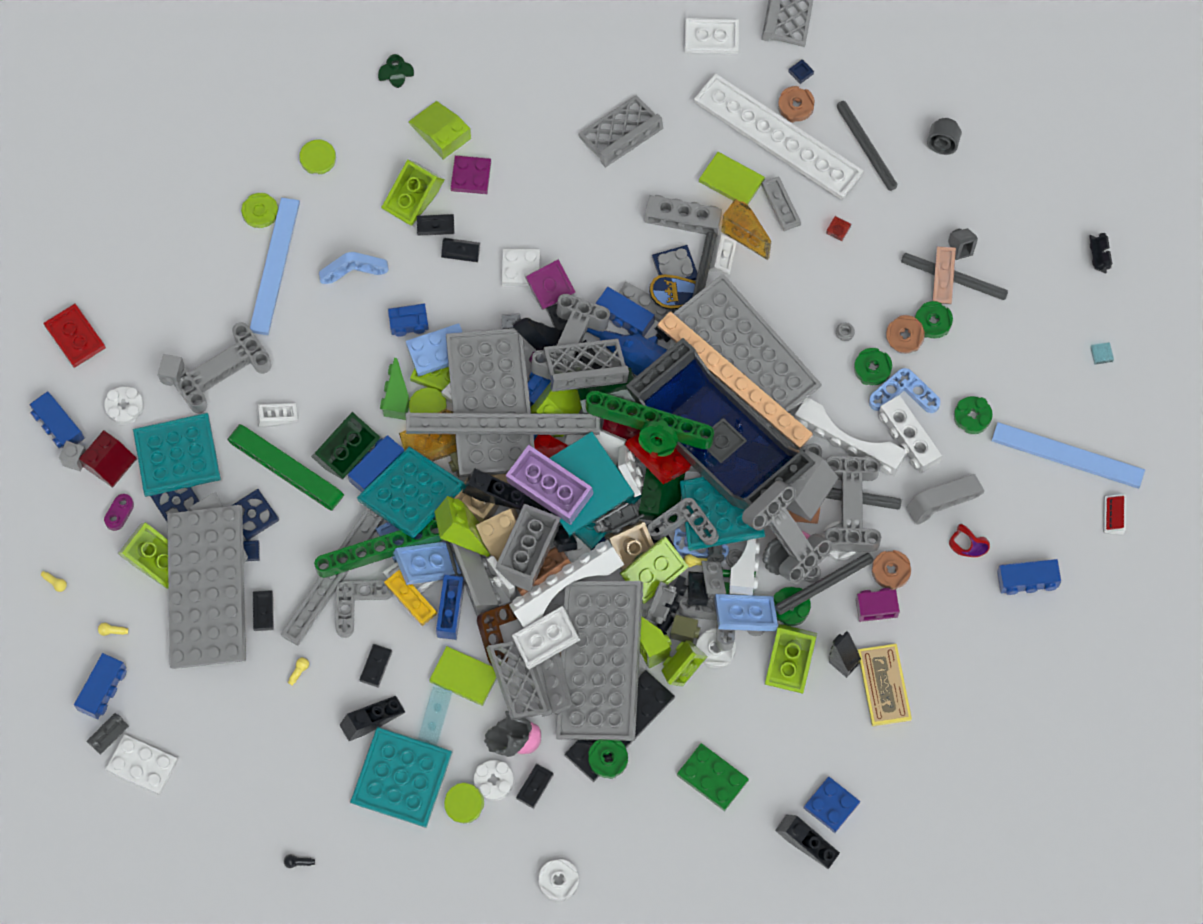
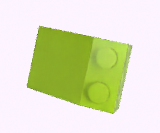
[408,101,471,160]
[381,159,445,226]
[530,382,582,438]
[434,496,490,557]
[118,522,169,589]
[640,617,672,669]
[765,624,818,694]
[661,640,708,686]

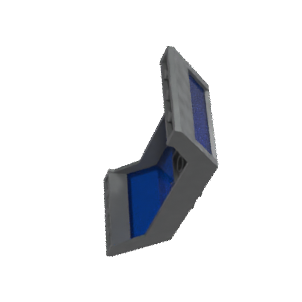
[626,338,815,510]

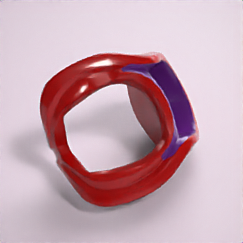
[949,524,990,557]

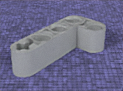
[906,474,984,524]

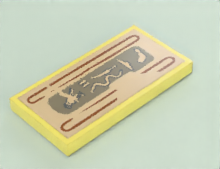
[858,644,912,727]

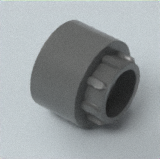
[927,118,962,155]

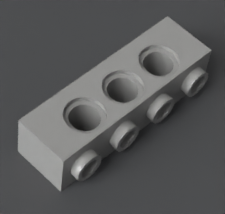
[645,195,722,237]

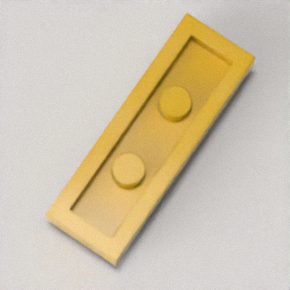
[384,570,437,626]

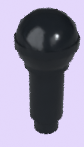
[284,854,315,869]

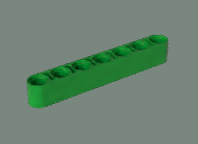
[586,391,714,449]
[227,424,344,511]
[314,519,443,578]

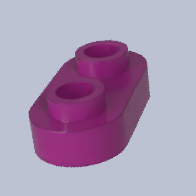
[104,494,134,531]

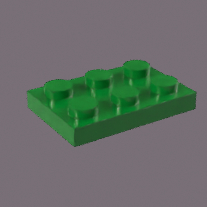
[677,743,749,812]

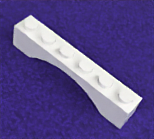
[795,398,907,476]
[729,539,760,595]
[509,540,624,628]

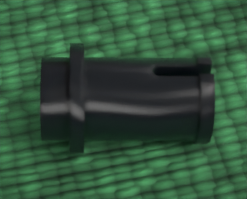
[656,614,674,635]

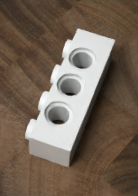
[879,395,942,473]

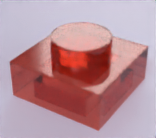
[826,216,851,241]

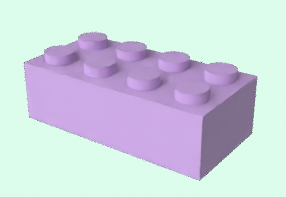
[506,445,593,525]

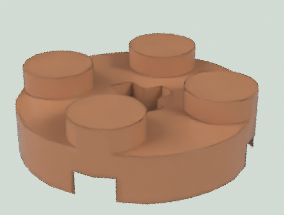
[778,86,815,123]
[886,315,925,354]
[872,550,911,590]

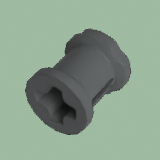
[707,545,725,562]

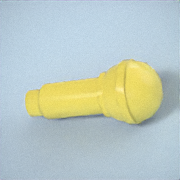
[683,554,707,568]
[41,571,67,592]
[98,622,128,636]
[288,657,309,686]

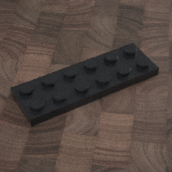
[564,670,675,782]

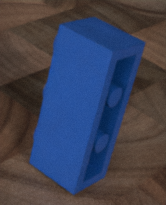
[595,287,655,336]
[29,391,85,449]
[348,435,404,492]
[997,559,1061,595]
[436,575,465,640]
[74,653,127,720]

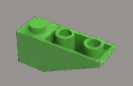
[380,358,410,420]

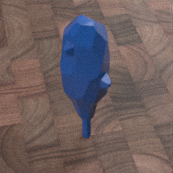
[586,328,682,385]

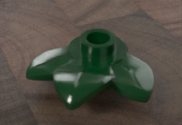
[378,54,414,88]

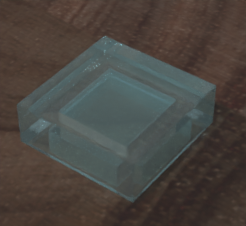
[1090,342,1114,365]

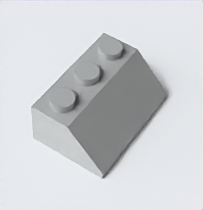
[786,450,839,521]

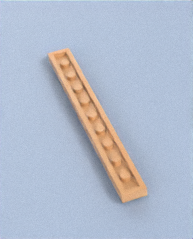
[657,311,813,449]

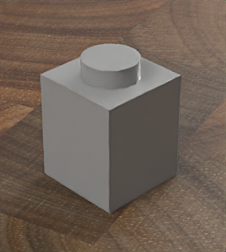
[157,354,184,386]
[59,441,86,472]

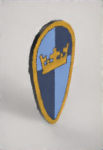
[649,274,706,309]

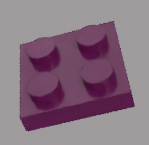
[451,155,491,194]
[525,259,576,310]

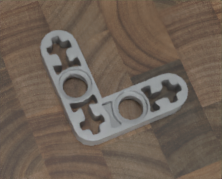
[647,498,719,545]
[336,580,393,638]
[678,597,735,651]

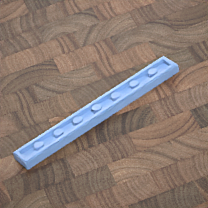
[250,197,300,335]
[992,422,1145,489]

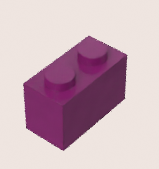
[856,588,900,622]

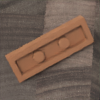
[933,247,956,304]

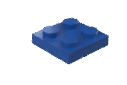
[804,777,860,833]

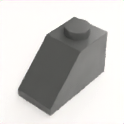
[948,228,978,260]

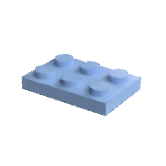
[406,323,462,376]
[393,542,461,585]
[714,594,778,631]

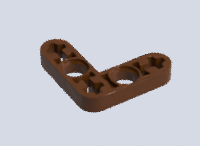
[477,601,518,666]

